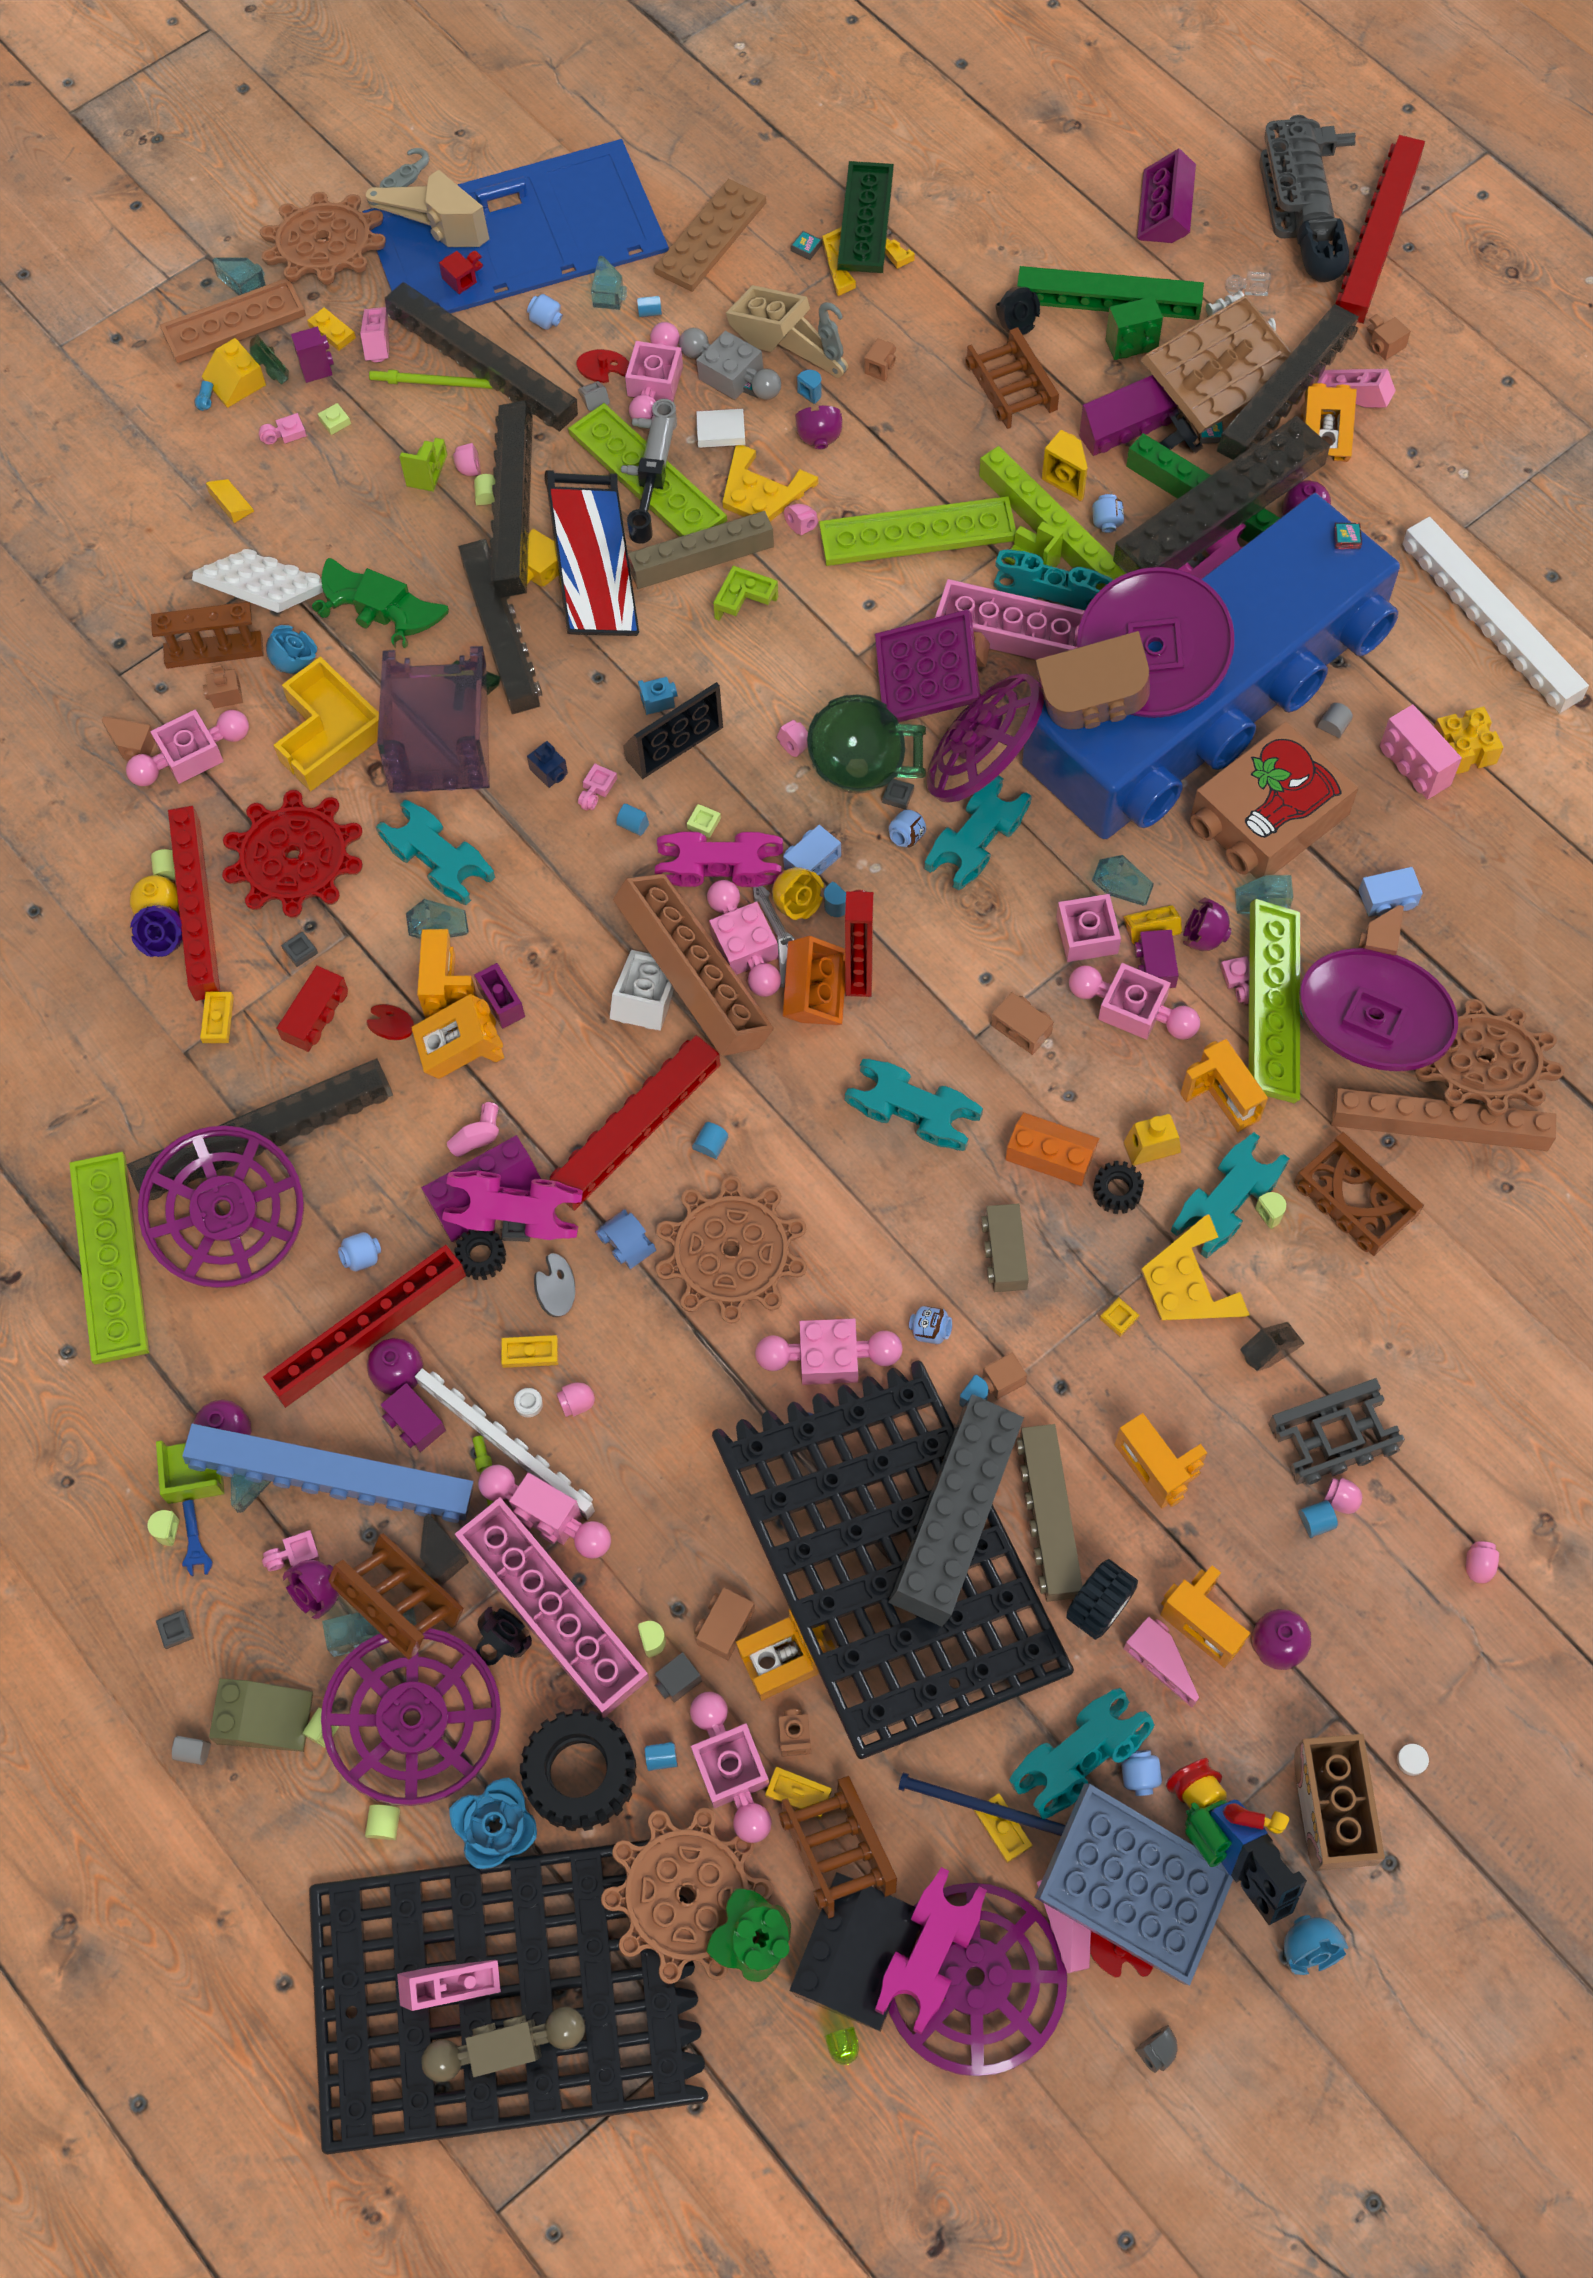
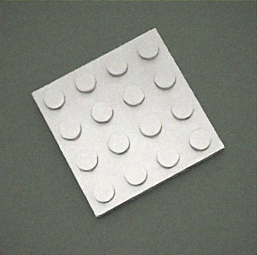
[192,549,323,613]

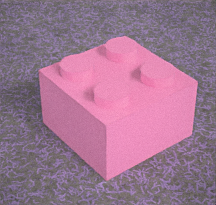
[1056,894,1121,962]

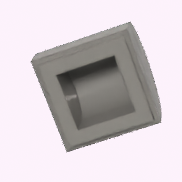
[1317,703,1353,739]
[172,1736,211,1765]

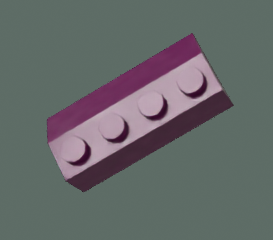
[1137,148,1196,243]
[1079,375,1178,456]
[421,1135,541,1242]

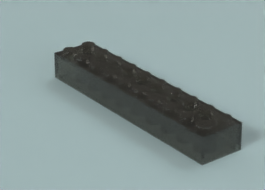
[1113,416,1330,573]

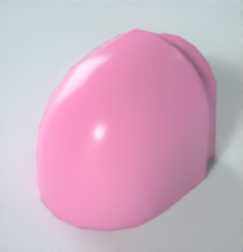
[453,443,481,476]
[784,504,818,536]
[776,720,809,757]
[556,1382,595,1417]
[1324,1477,1362,1514]
[1466,1541,1499,1583]

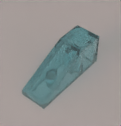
[322,1607,417,1657]

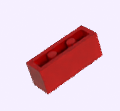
[276,965,348,1052]

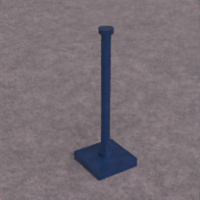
[898,1772,1067,1836]

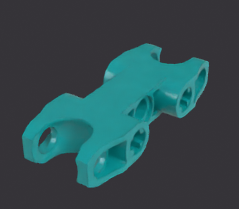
[994,549,1113,611]
[924,775,1032,891]
[376,800,495,905]
[845,1059,983,1151]
[1171,1132,1290,1259]
[1009,1688,1155,1819]

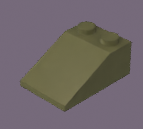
[209,1678,313,1752]

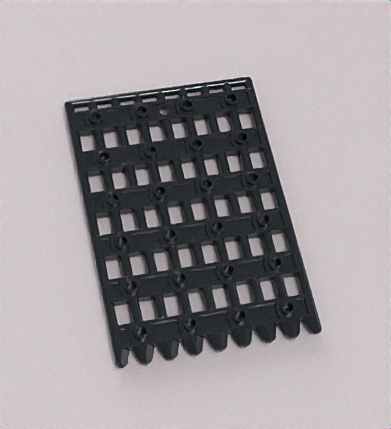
[712,1360,1074,1759]
[309,1839,709,2155]

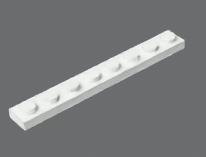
[415,1368,595,1520]

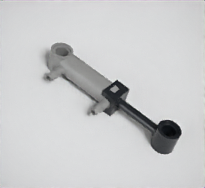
[621,399,677,544]

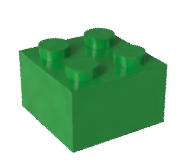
[1105,296,1163,360]

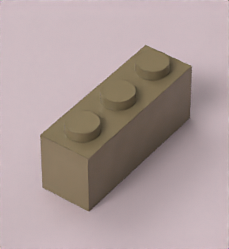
[981,1203,1029,1292]

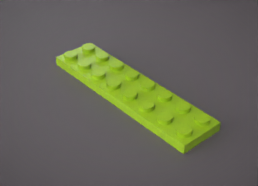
[568,403,727,537]
[819,496,1016,566]
[1249,899,1300,1103]
[69,1152,149,1365]

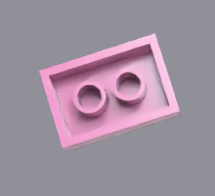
[1379,704,1462,800]

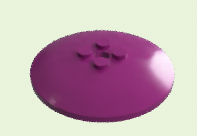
[1077,567,1234,718]
[1299,948,1458,1071]

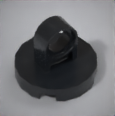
[995,286,1040,335]
[1159,408,1203,454]
[475,1607,532,1666]

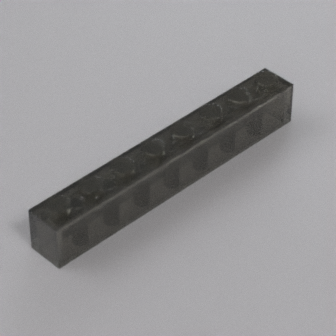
[458,539,543,714]

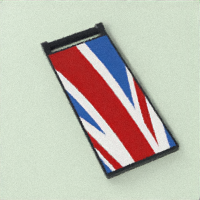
[544,470,639,636]

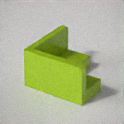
[399,438,448,492]
[1005,521,1064,568]
[713,566,779,621]
[156,1440,225,1504]

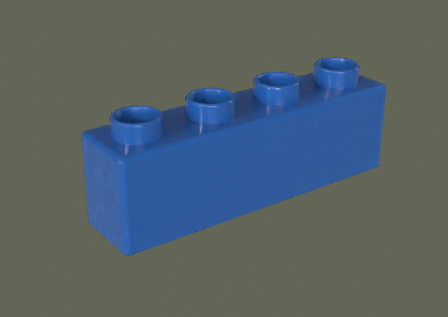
[1022,493,1400,839]

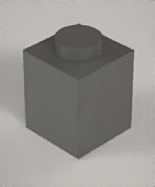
[654,1652,702,1703]

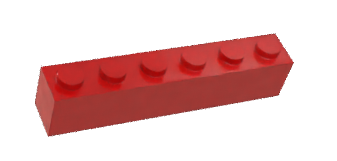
[845,890,874,997]

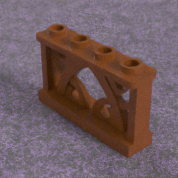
[1294,1132,1424,1256]

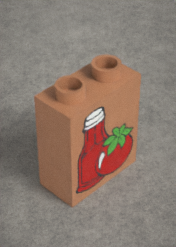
[1190,722,1358,884]

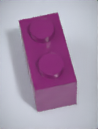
[291,326,334,383]
[1134,930,1179,988]
[474,963,525,1029]
[380,1383,446,1452]

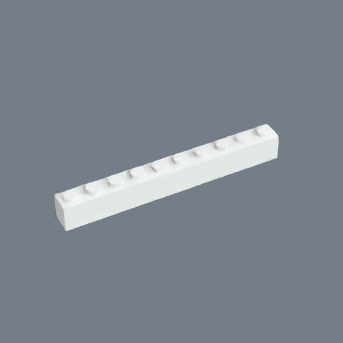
[1402,516,1589,714]

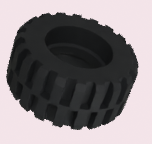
[520,1709,637,1831]

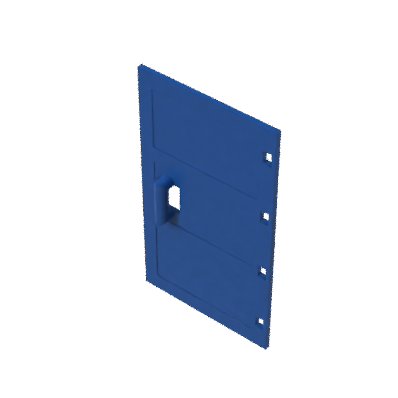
[362,139,669,327]

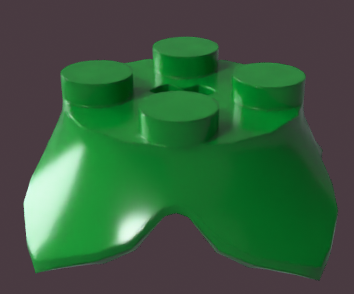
[706,1889,791,1982]

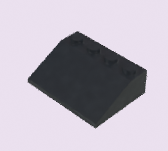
[623,682,723,779]
[789,1872,921,2032]

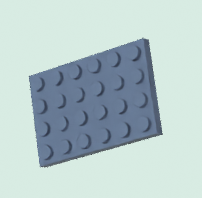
[1034,1784,1233,1986]

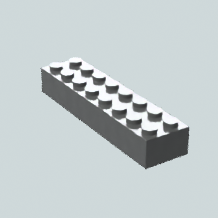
[888,1394,1024,1627]

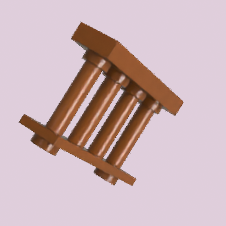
[965,327,1059,429]
[151,602,264,669]
[328,1533,464,1660]
[779,1776,897,1918]

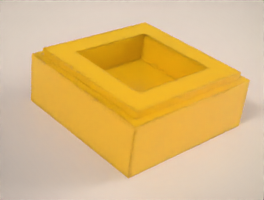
[1100,1297,1140,1337]

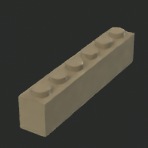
[628,511,774,589]
[1016,1424,1083,1602]

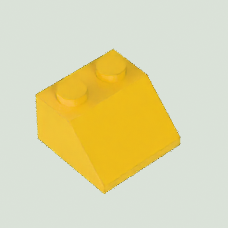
[202,338,266,408]
[1042,430,1088,501]

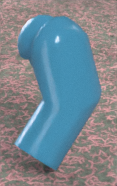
[194,381,213,411]

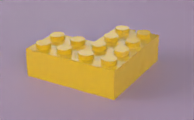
[274,656,388,792]

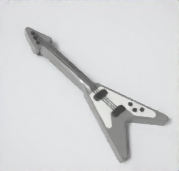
[753,886,795,988]

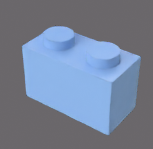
[783,824,841,875]
[1358,867,1423,917]

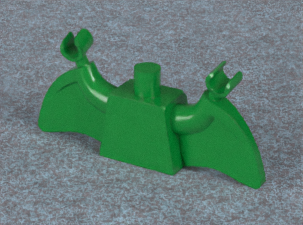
[312,558,449,648]

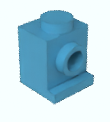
[638,677,678,715]

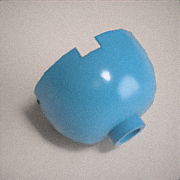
[266,625,317,674]
[1284,1915,1348,1975]

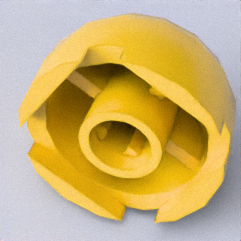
[772,867,824,920]
[130,875,180,916]

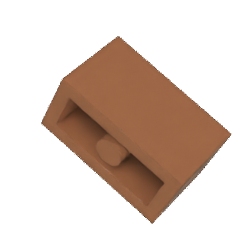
[991,992,1054,1055]
[694,1587,755,1661]

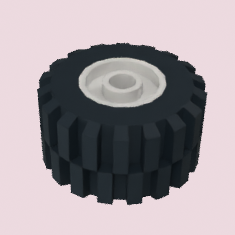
[1066,1559,1138,1640]

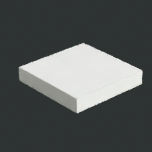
[696,409,745,448]

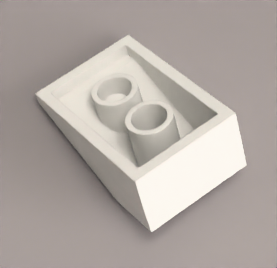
[610,950,674,1031]

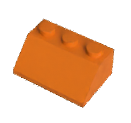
[783,936,845,1025]
[1006,1112,1100,1186]

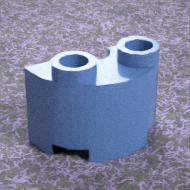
[596,1209,656,1269]

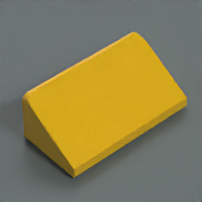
[206,479,254,523]
[1123,905,1182,944]

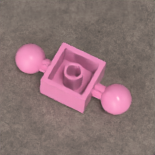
[625,322,683,419]
[126,709,249,786]
[707,880,781,997]
[1069,963,1200,1040]
[755,1319,903,1385]
[478,1465,611,1559]
[690,1692,772,1843]

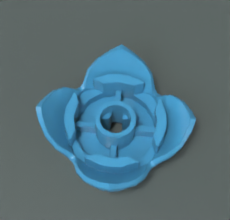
[449,1778,537,1869]

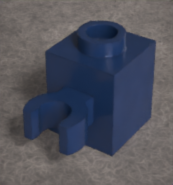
[527,741,568,788]

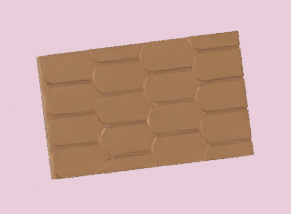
[1141,295,1303,433]

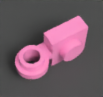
[259,413,306,445]
[578,764,617,811]
[1220,956,1249,1005]
[262,1530,320,1571]

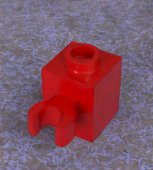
[439,251,483,294]

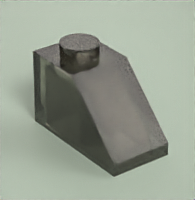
[1240,1322,1305,1371]
[420,1514,469,1585]

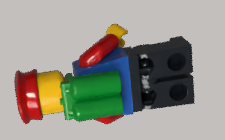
[1166,1758,1307,1925]

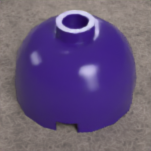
[130,905,183,957]

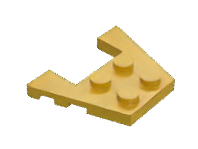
[822,227,915,296]
[723,445,819,521]
[1141,1214,1250,1321]

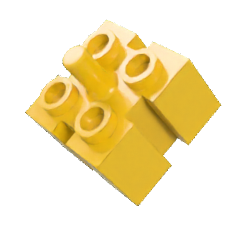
[1434,706,1504,775]

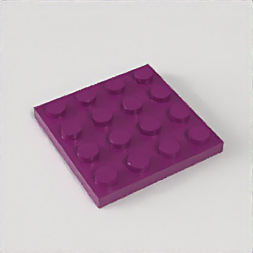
[875,609,980,726]

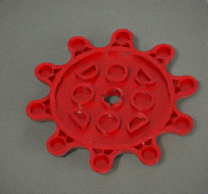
[222,790,363,918]

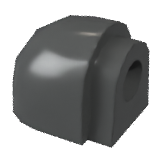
[1135,2025,1178,2073]

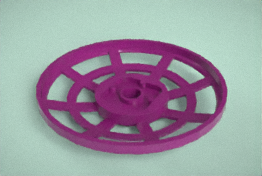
[927,674,1044,803]
[138,1126,304,1288]
[321,1628,501,1806]
[889,1883,1067,2077]

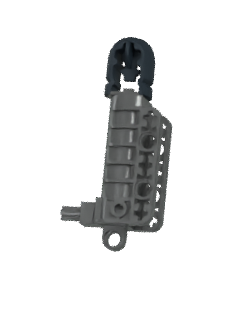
[1259,115,1356,282]

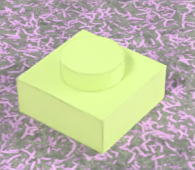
[318,403,351,435]
[687,804,721,838]

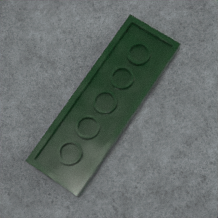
[837,161,894,273]

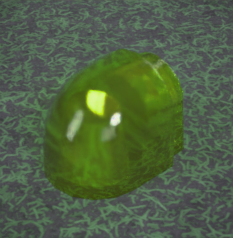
[824,2027,859,2065]

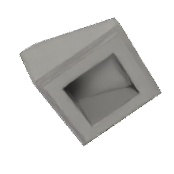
[578,381,610,411]

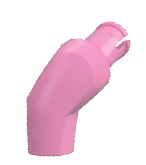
[447,1102,499,1157]

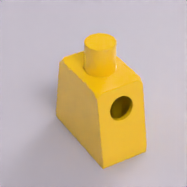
[514,529,559,588]
[1123,1114,1181,1166]

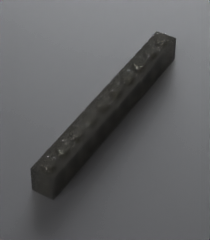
[385,282,578,432]
[1217,304,1359,464]
[488,400,533,598]
[126,1058,393,1200]

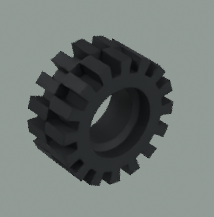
[1093,1161,1144,1214]
[454,1229,506,1280]

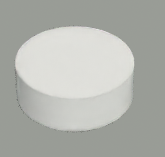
[514,1388,543,1418]
[1397,1744,1429,1776]

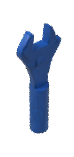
[182,1500,213,1576]

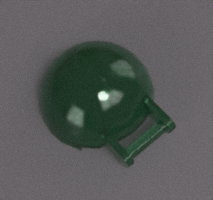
[807,694,926,794]

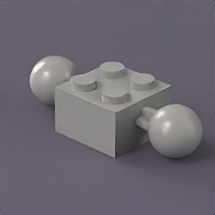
[679,328,781,400]

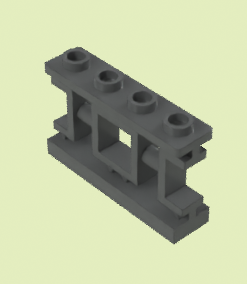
[1268,1378,1405,1485]

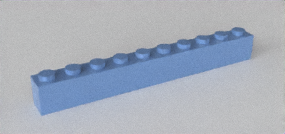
[182,1424,473,1523]

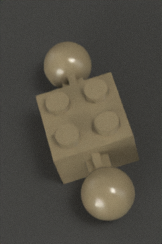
[421,2007,585,2082]

